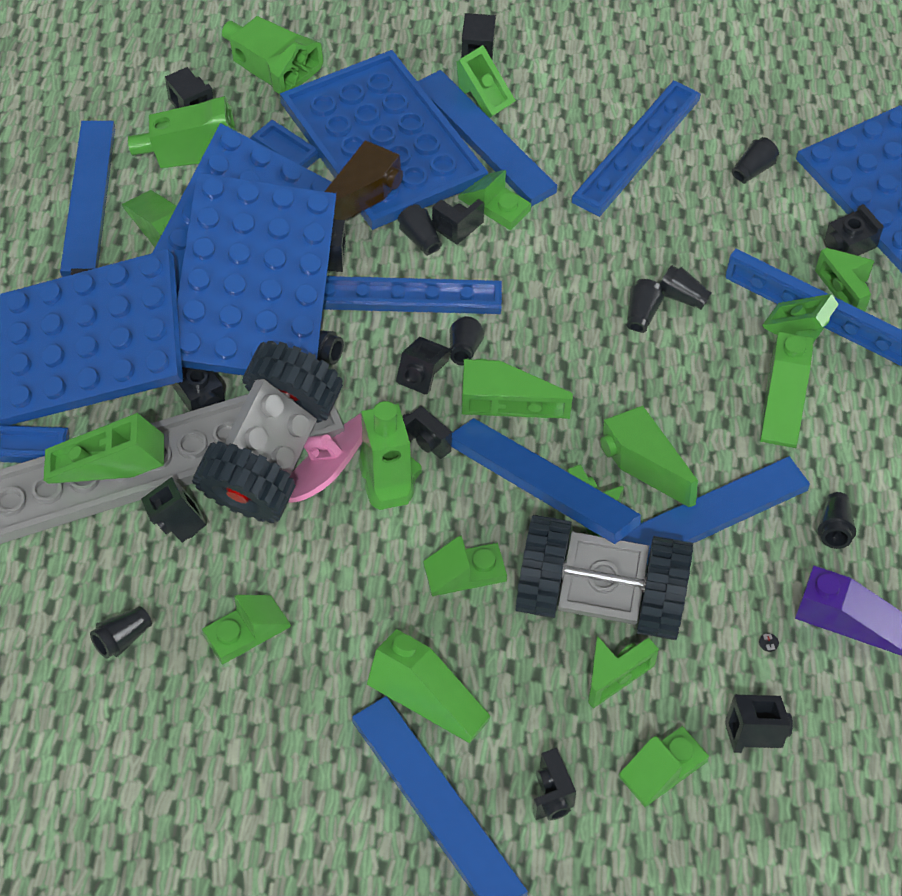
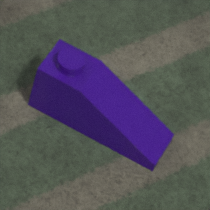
[795,565,902,656]

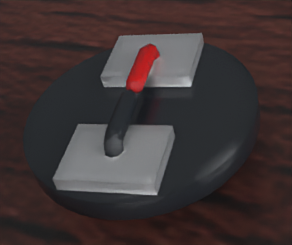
[759,633,779,652]

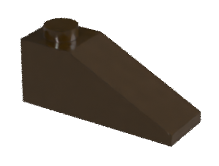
[324,140,403,220]

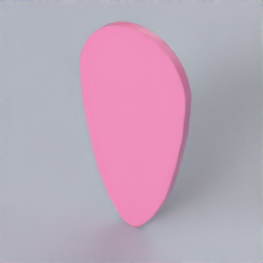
[288,413,363,503]

